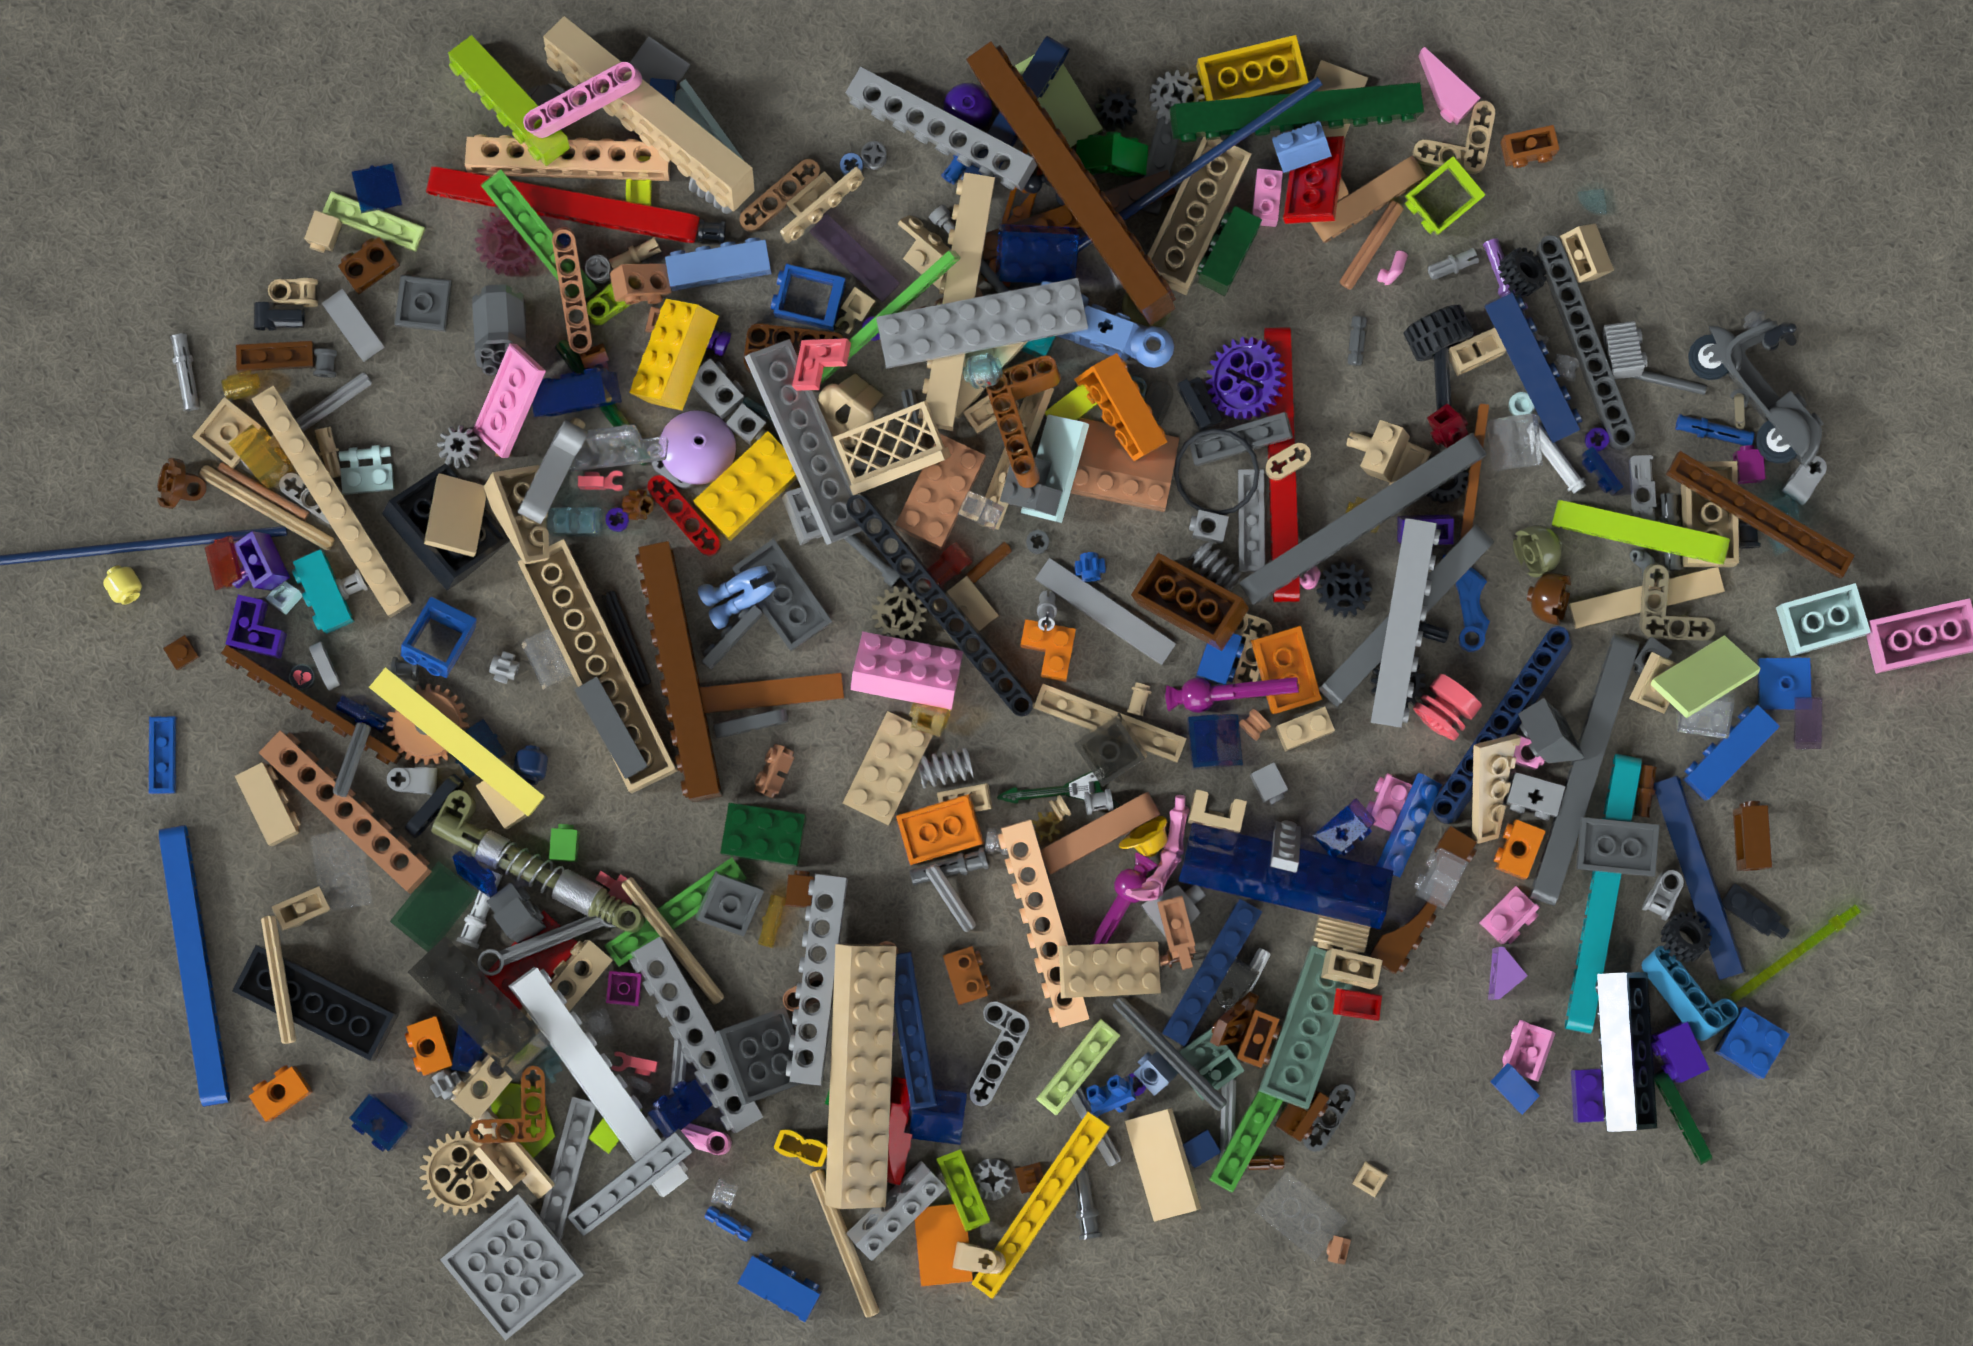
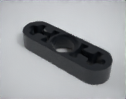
[405,774,465,838]

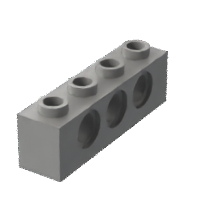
[846,1161,946,1261]

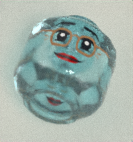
[963,353,1003,389]

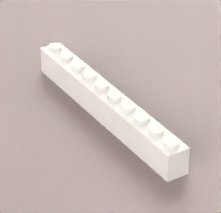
[509,967,689,1197]

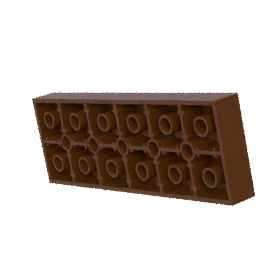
[966,41,1176,326]

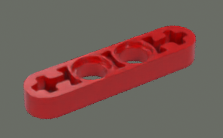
[647,475,721,556]

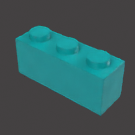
[292,549,355,634]

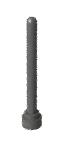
[843,534,901,588]

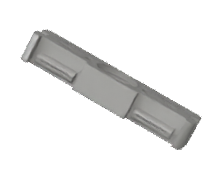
[1629,455,1656,521]

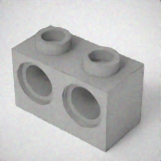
[692,359,745,420]

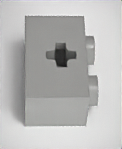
[1504,772,1565,821]

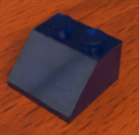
[1187,714,1243,770]

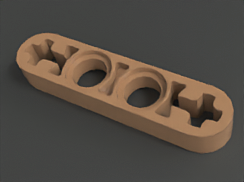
[740,159,820,233]

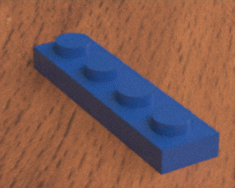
[1376,773,1442,878]

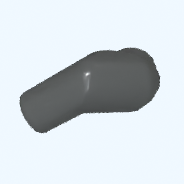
[1630,548,1655,582]

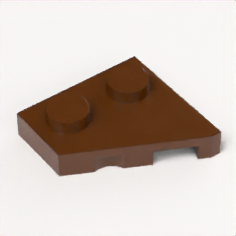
[1210,991,1259,1047]

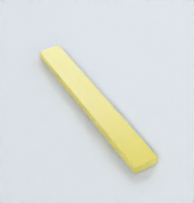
[369,667,545,817]

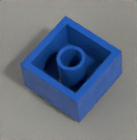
[1714,1007,1790,1079]

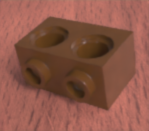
[338,237,400,295]

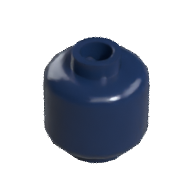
[513,745,548,785]

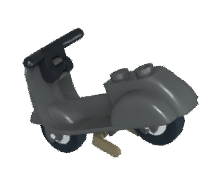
[1688,310,1823,468]

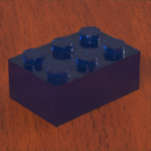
[995,224,1079,283]
[532,367,622,417]

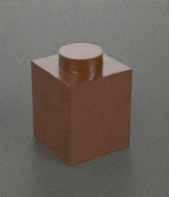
[785,870,815,908]

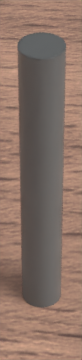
[1630,370,1707,395]

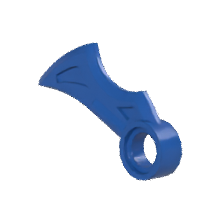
[1442,555,1490,652]

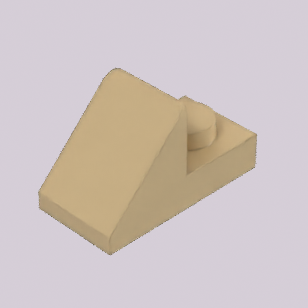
[271,886,330,931]

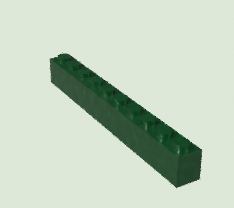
[1169,82,1424,142]

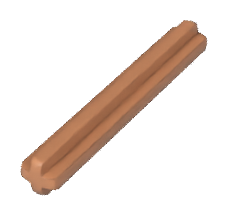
[1340,201,1403,290]

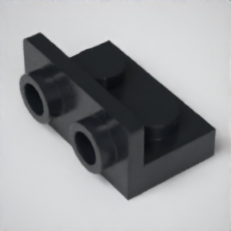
[1176,377,1222,432]

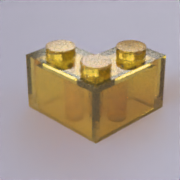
[228,424,294,489]

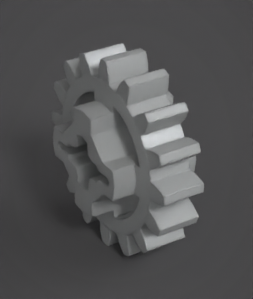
[1149,70,1205,124]

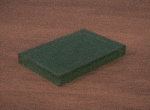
[390,861,478,954]

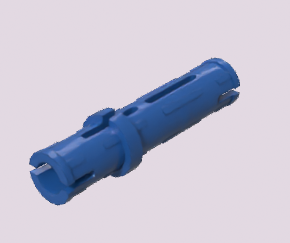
[1675,414,1754,446]

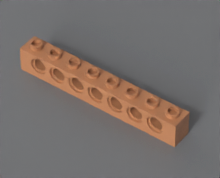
[259,731,432,894]

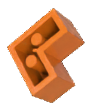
[1020,619,1076,682]

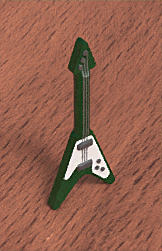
[997,760,1121,809]

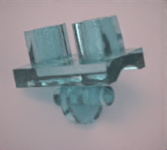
[521,1040,563,1084]

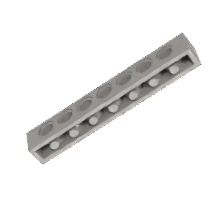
[845,67,1037,191]
[786,874,848,1086]
[630,937,763,1133]

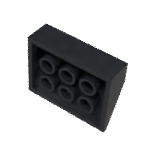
[382,463,510,591]

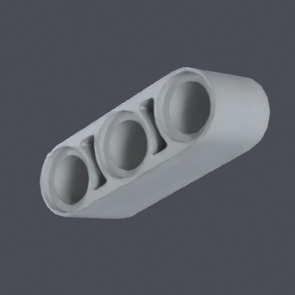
[322,288,385,362]

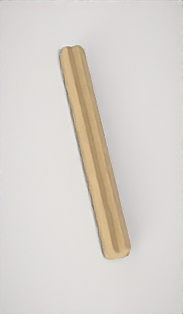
[261,915,296,1044]

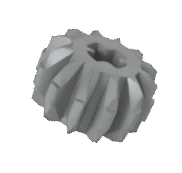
[437,425,481,469]

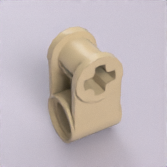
[268,278,318,307]
[952,1242,1006,1274]

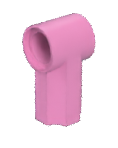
[681,1122,732,1155]

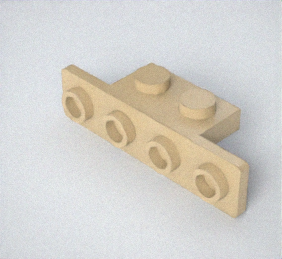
[780,166,864,243]
[898,215,985,290]
[471,1108,555,1199]

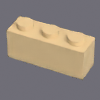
[235,762,301,846]

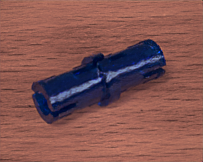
[336,695,389,733]

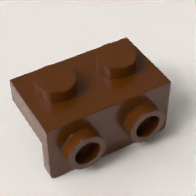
[1275,1090,1329,1142]

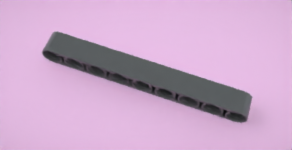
[1536,235,1635,451]
[1319,524,1495,707]

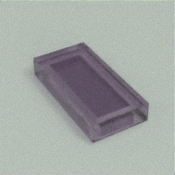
[1794,697,1822,749]

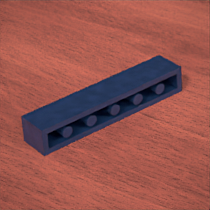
[1484,290,1583,443]
[1161,899,1262,1047]

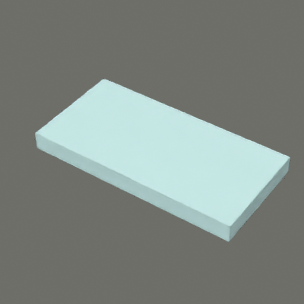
[1021,415,1089,523]

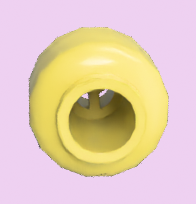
[103,565,142,605]

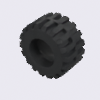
[1403,305,1474,361]

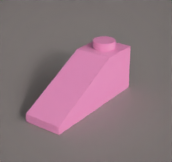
[1419,47,1480,125]

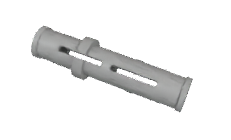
[170,333,200,411]

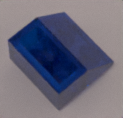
[910,1089,967,1145]

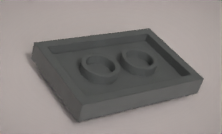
[1576,817,1659,877]

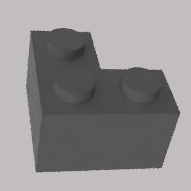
[1000,457,1062,516]
[487,883,546,943]

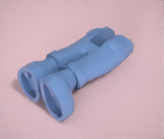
[698,565,776,629]

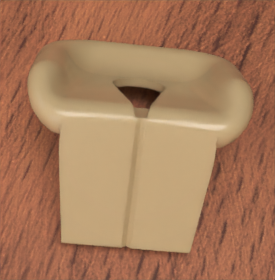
[816,374,883,448]

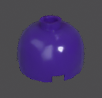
[943,83,993,130]

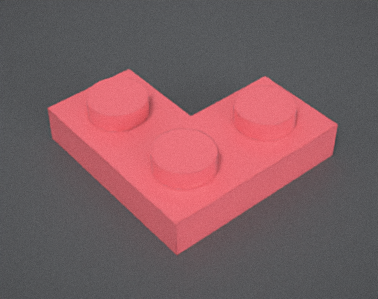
[792,338,851,391]

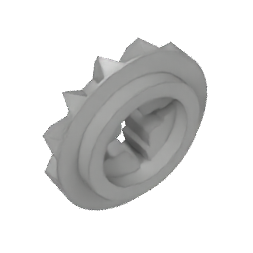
[972,1159,1013,1200]

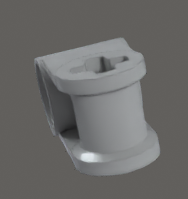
[1781,456,1827,506]
[387,767,438,795]
[1642,870,1684,921]

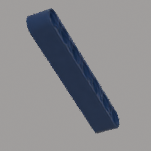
[960,36,1070,180]

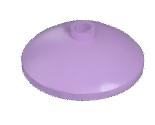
[659,411,736,485]

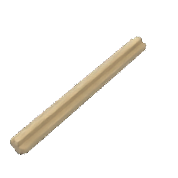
[199,465,334,550]
[621,877,724,1005]
[810,1169,879,1317]

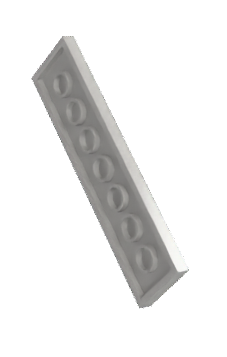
[876,278,1088,369]
[745,339,872,545]

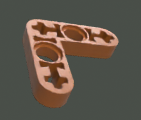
[469,1066,546,1143]

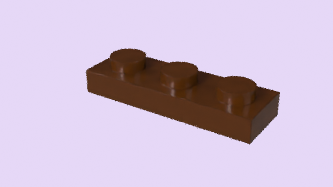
[236,341,315,372]

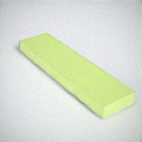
[322,191,425,252]
[1036,1019,1120,1115]

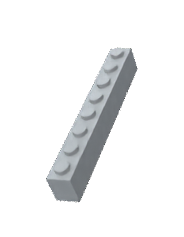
[1371,518,1440,728]

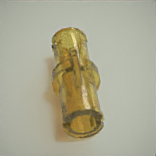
[757,894,786,948]

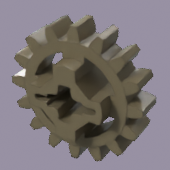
[872,586,927,640]

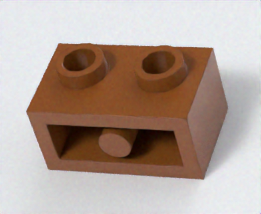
[1500,125,1559,168]
[943,946,991,1005]
[1236,1010,1281,1068]

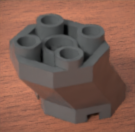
[472,284,528,376]

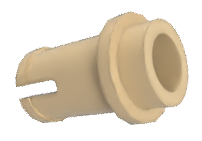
[1127,683,1152,716]

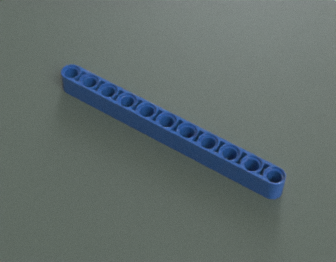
[159,825,230,1107]

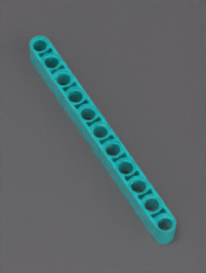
[1565,753,1642,1034]

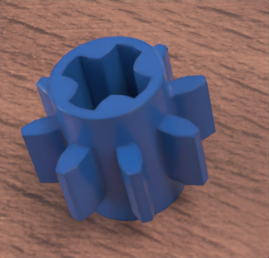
[1075,552,1106,582]

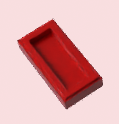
[1333,988,1382,1021]

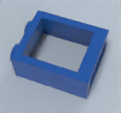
[771,264,846,331]
[401,597,476,678]

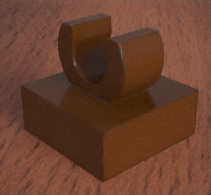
[1015,1162,1044,1194]

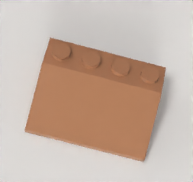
[1070,418,1179,512]

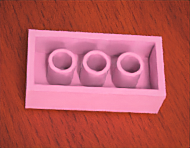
[1866,598,1973,674]
[851,631,963,710]

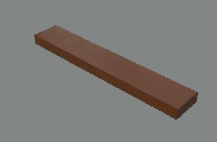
[1460,404,1489,540]
[700,673,844,713]

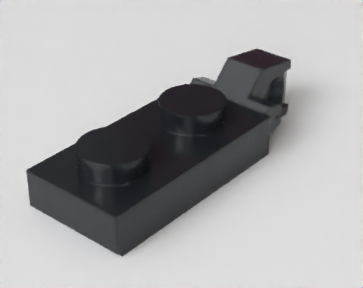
[1721,883,1790,939]

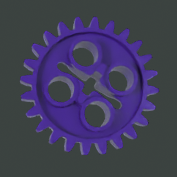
[1206,337,1286,420]

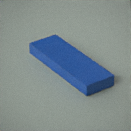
[149,716,176,794]

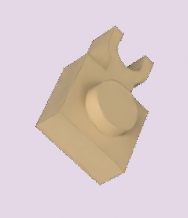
[835,287,877,335]

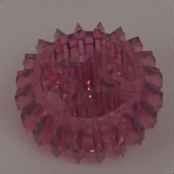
[475,209,538,277]

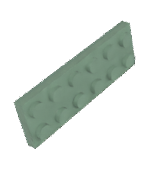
[1259,945,1352,1110]

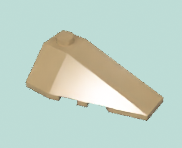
[484,465,549,564]

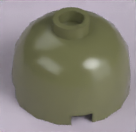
[1513,525,1562,578]

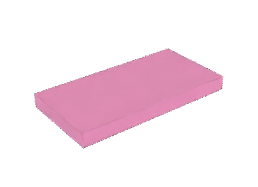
[473,343,546,458]

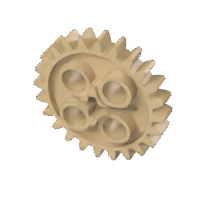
[419,1131,501,1216]

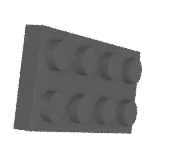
[732,538,833,651]

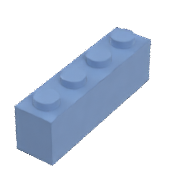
[665,237,772,291]

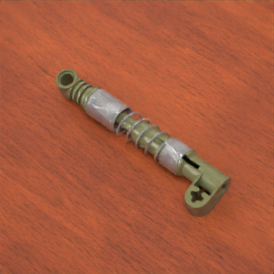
[431,790,645,933]

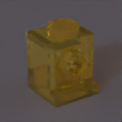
[909,702,951,737]

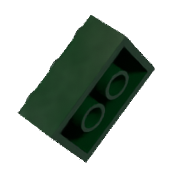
[1196,206,1262,296]
[720,803,806,867]

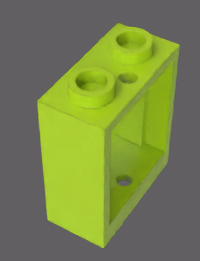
[1404,156,1485,235]

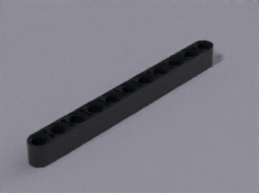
[846,494,1035,717]

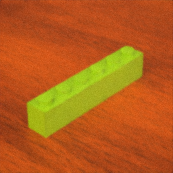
[448,35,570,166]

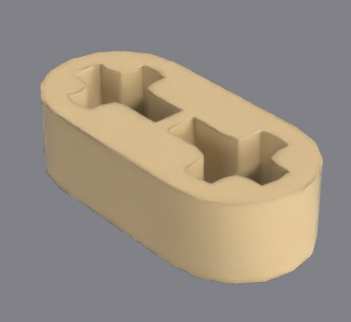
[1265,443,1311,480]

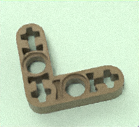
[1639,563,1715,641]

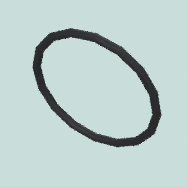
[1174,428,1260,515]

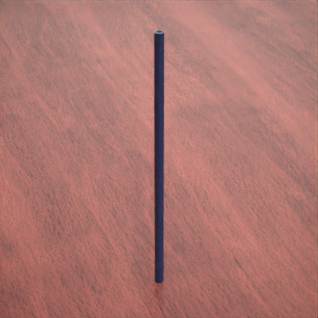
[1064,76,1323,258]
[0,526,288,565]

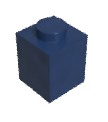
[1183,1130,1221,1168]

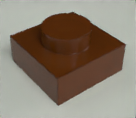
[163,635,199,671]

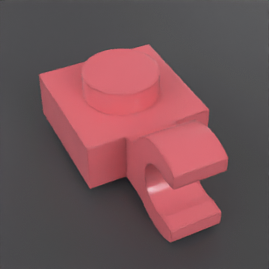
[578,471,623,491]
[595,871,642,905]
[611,1052,659,1076]

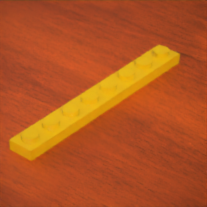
[971,1112,1111,1299]

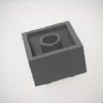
[1518,698,1584,763]

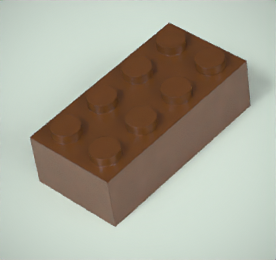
[1131,553,1249,651]

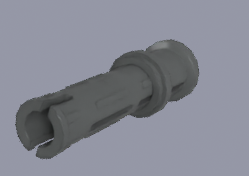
[909,847,989,886]
[1074,1162,1102,1240]

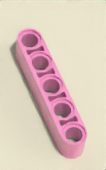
[523,62,642,138]

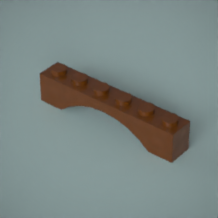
[1368,826,1477,974]

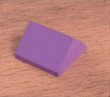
[1488,947,1528,1000]

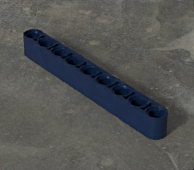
[1432,626,1572,824]

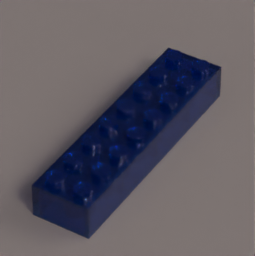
[1179,823,1394,929]

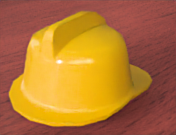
[1119,816,1168,857]

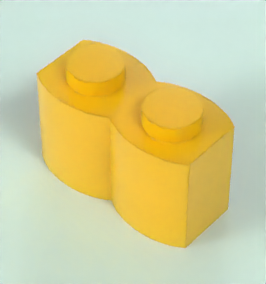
[774,1129,827,1167]

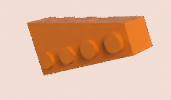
[1074,353,1167,461]

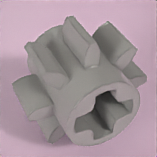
[489,651,520,684]
[430,1068,463,1100]

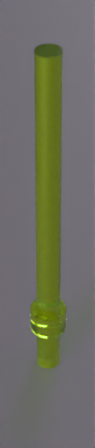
[1730,904,1861,1003]

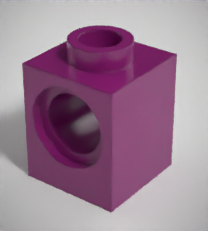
[1733,445,1765,484]

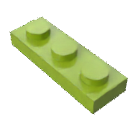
[937,1149,990,1232]

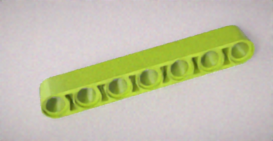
[1552,500,1730,565]

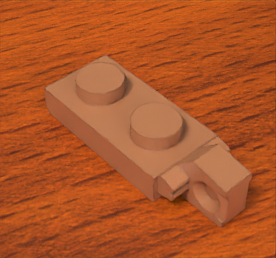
[1157,896,1196,970]

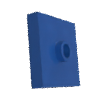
[1757,658,1812,710]

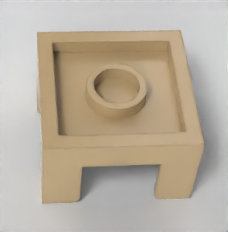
[1187,789,1247,835]

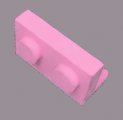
[1503,1020,1555,1082]

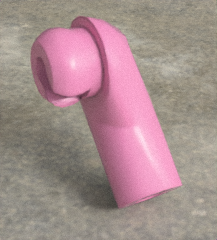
[1377,251,1408,285]
[1300,566,1321,589]

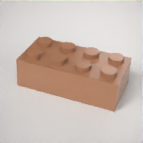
[895,433,986,551]

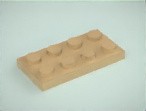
[843,711,934,826]
[1058,942,1161,998]

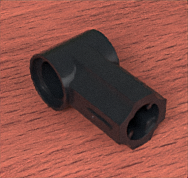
[254,302,305,331]

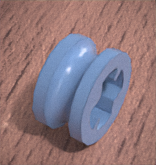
[840,153,863,175]

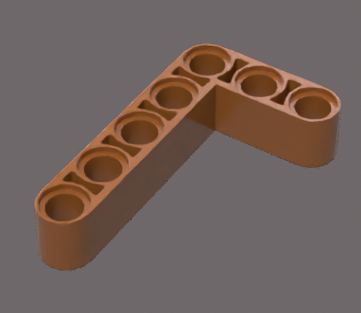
[985,355,1061,488]

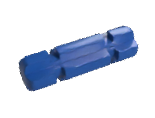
[704,1206,753,1242]

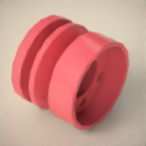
[1413,673,1482,741]

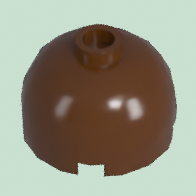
[1527,573,1571,625]

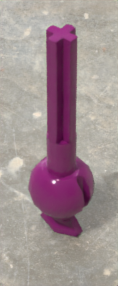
[1165,677,1299,713]
[1089,852,1159,945]

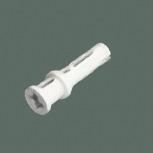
[456,870,503,949]

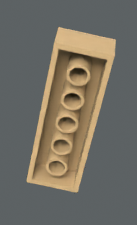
[1148,137,1252,296]

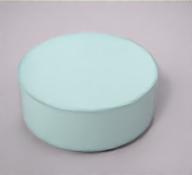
[1508,392,1534,418]

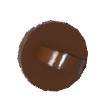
[157,458,206,509]

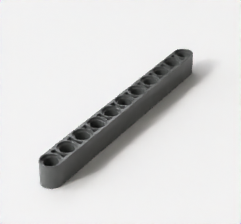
[1239,433,1487,605]
[1529,633,1639,906]

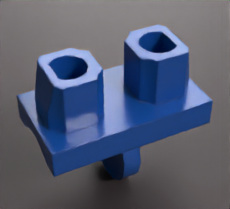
[1087,1075,1136,1116]

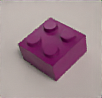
[606,971,643,1006]

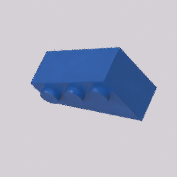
[737,1253,822,1322]

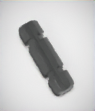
[1348,316,1367,366]

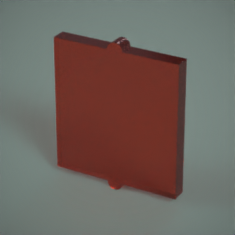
[205,536,243,590]

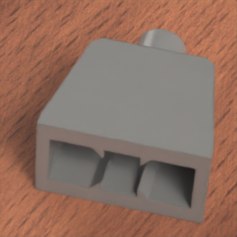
[1141,884,1205,937]

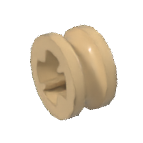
[1049,795,1072,821]

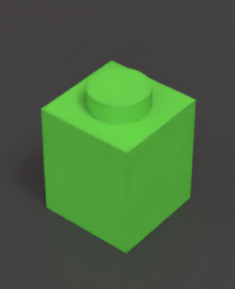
[549,824,580,862]

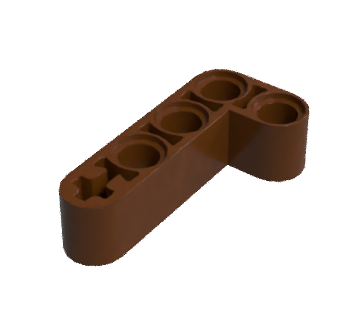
[744,324,844,374]

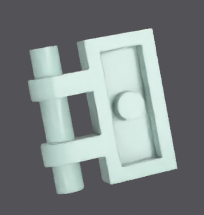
[339,445,395,495]

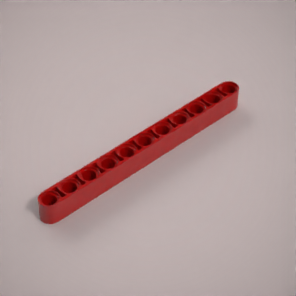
[426,167,700,243]
[1264,327,1300,602]

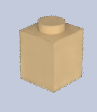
[304,211,343,253]

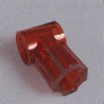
[923,542,974,588]

